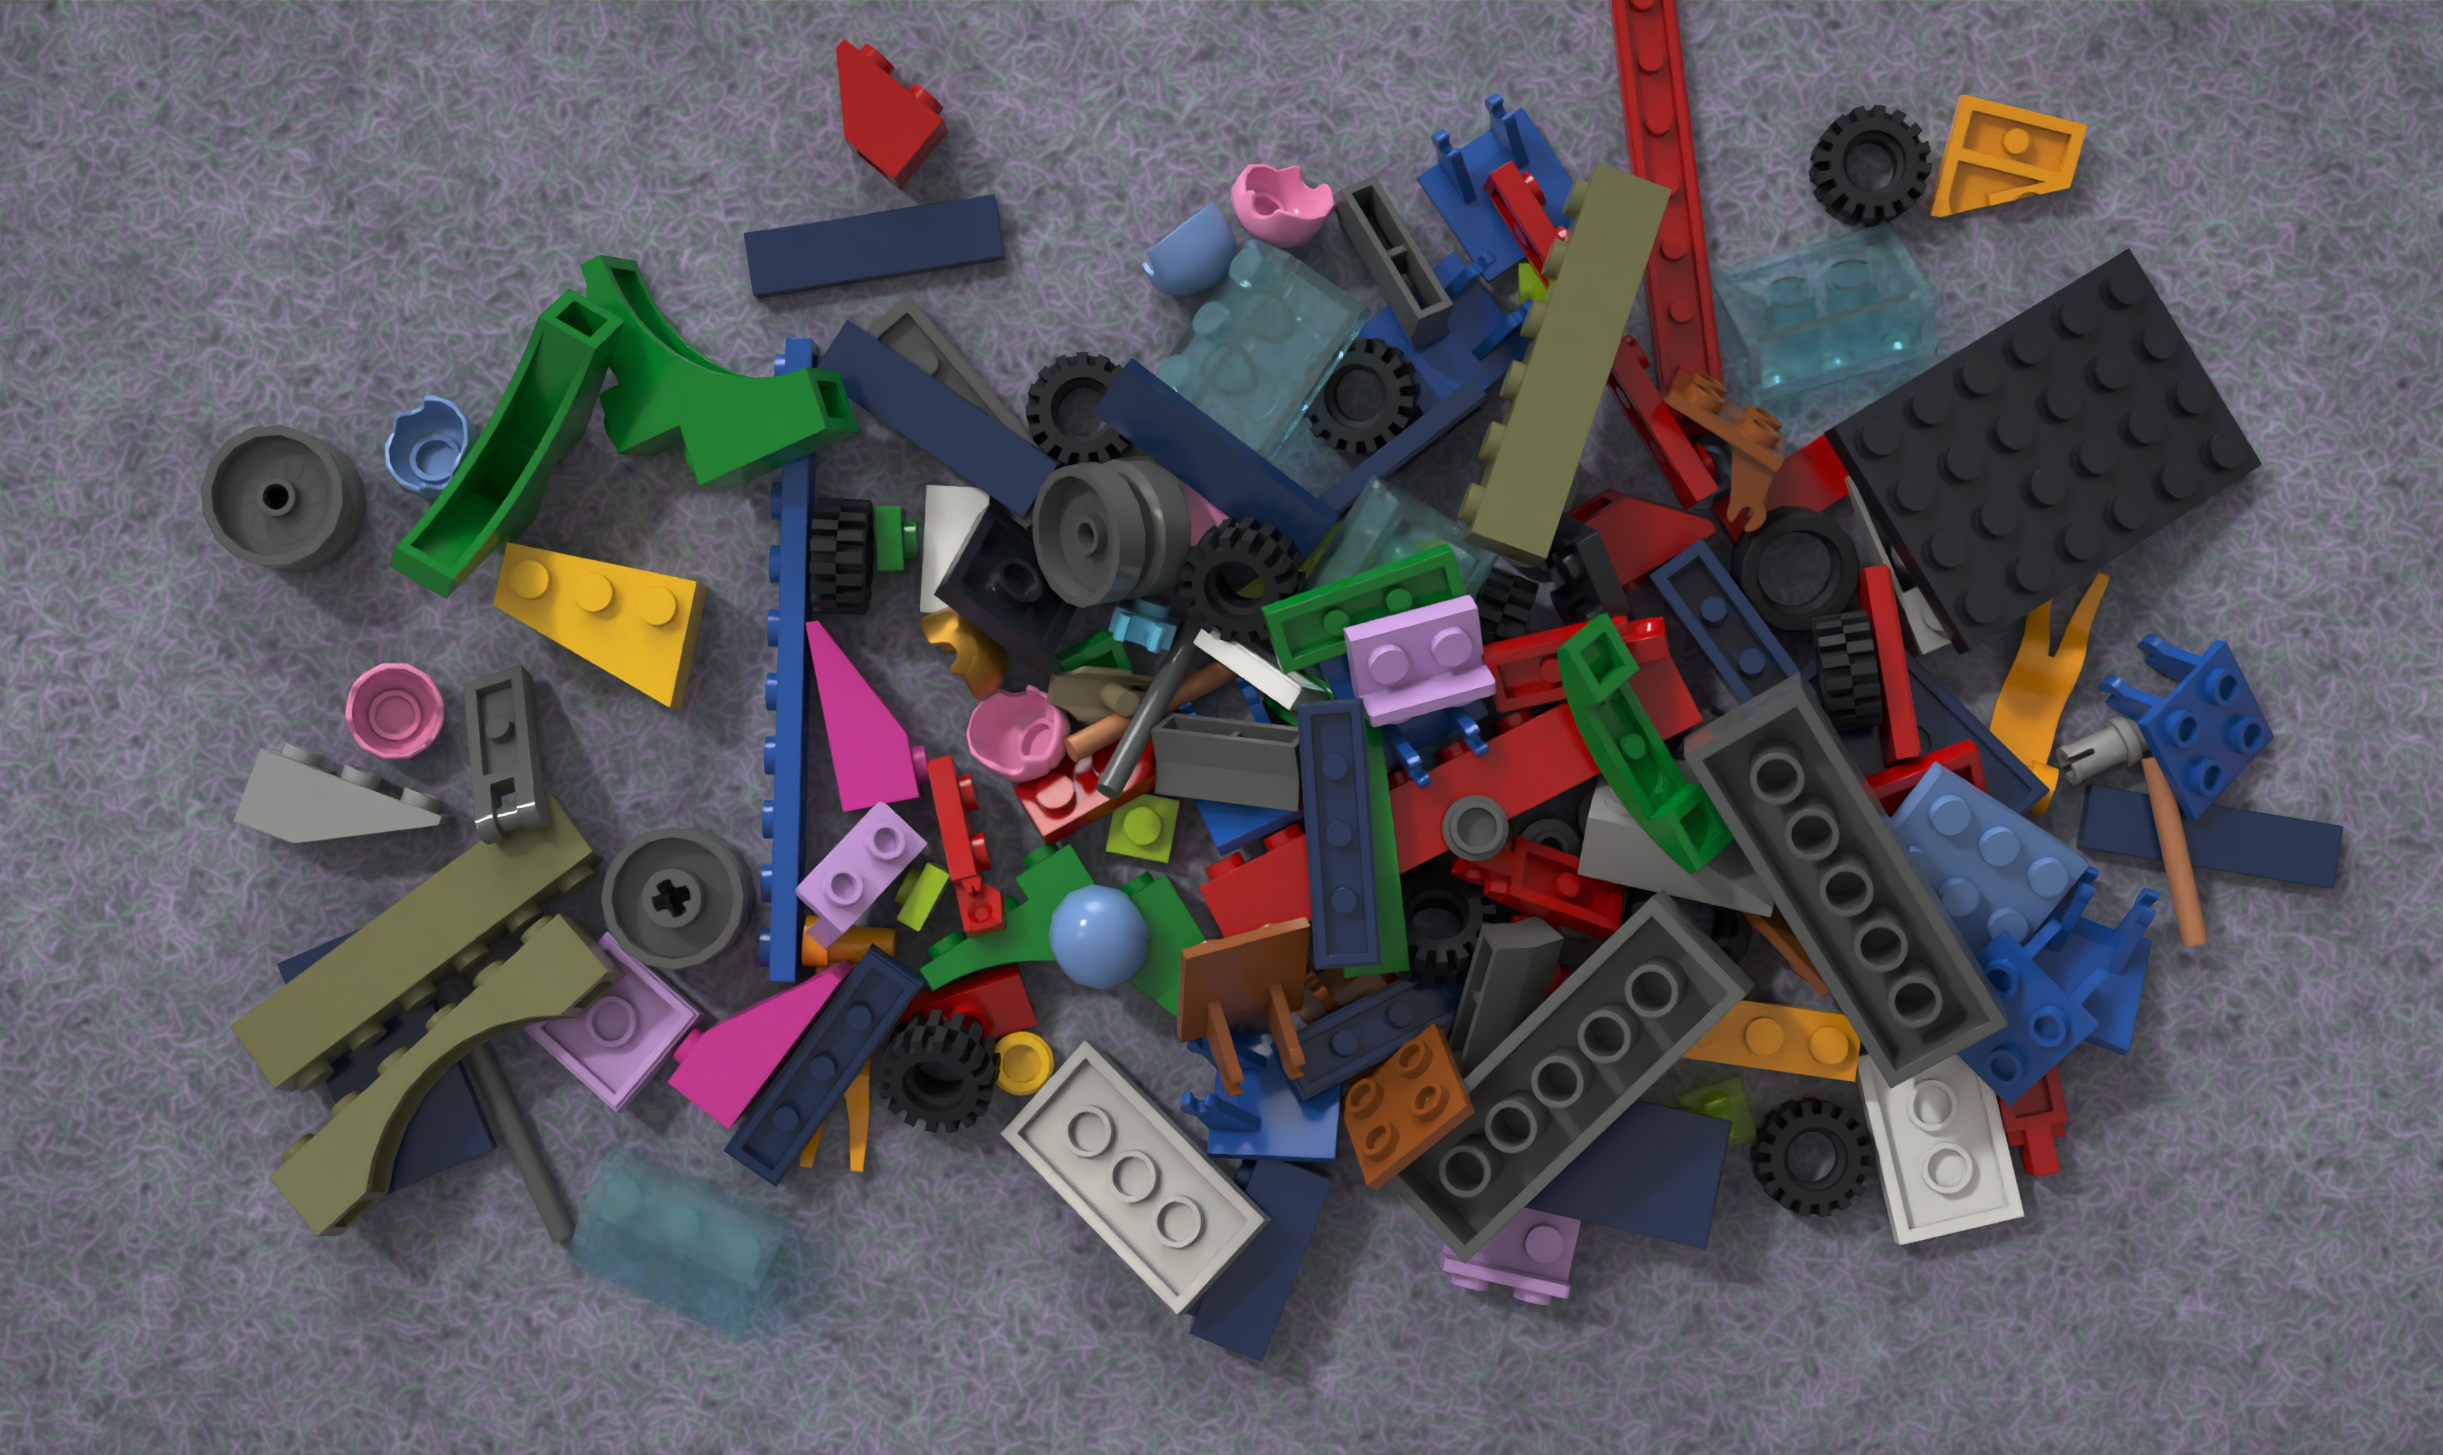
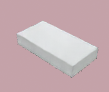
[920,485,991,614]
[1193,625,1328,712]

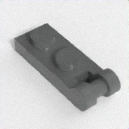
[463,664,551,845]

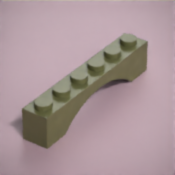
[269,914,626,1237]

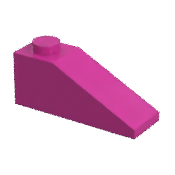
[805,620,930,812]
[667,960,854,1130]

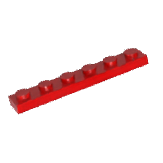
[1482,160,1719,511]

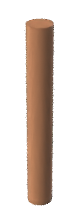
[1064,660,1239,762]
[2141,756,2208,947]

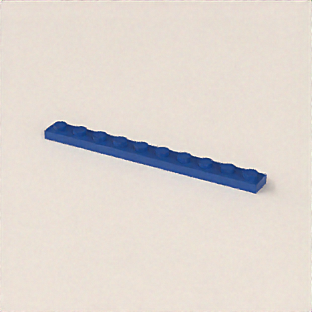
[759,337,819,982]

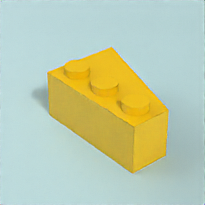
[493,542,708,710]

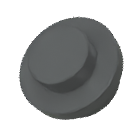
[1442,795,1509,862]

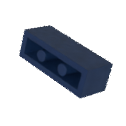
[1649,538,1818,706]
[1186,1159,1333,1362]

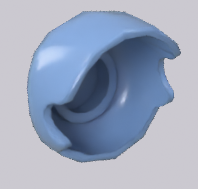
[1141,203,1236,297]
[385,395,480,499]
[1048,884,1151,990]

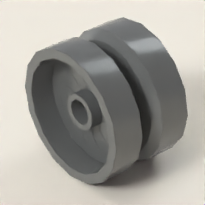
[201,425,366,573]
[1032,456,1191,608]
[601,826,756,970]

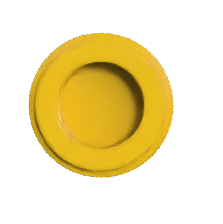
[994,1030,1055,1096]

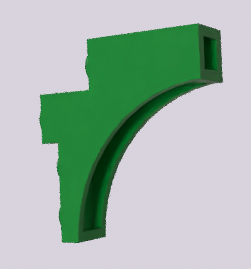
[580,255,859,488]
[389,289,625,599]
[920,843,1208,1019]

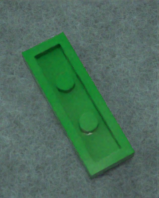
[1260,543,1466,675]

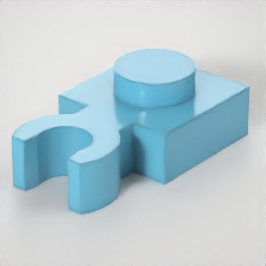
[1108,597,1181,653]

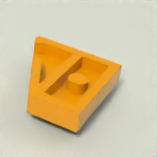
[1927,95,2088,218]

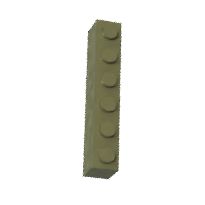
[1458,163,1672,567]
[230,791,605,1093]

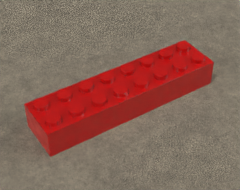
[1199,656,1703,938]

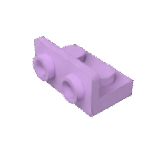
[1343,594,1496,727]
[795,801,928,950]
[1438,1208,1581,1306]

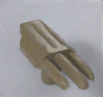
[1047,666,1155,722]

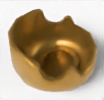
[920,607,1009,700]

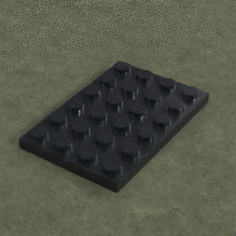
[1824,248,2262,655]

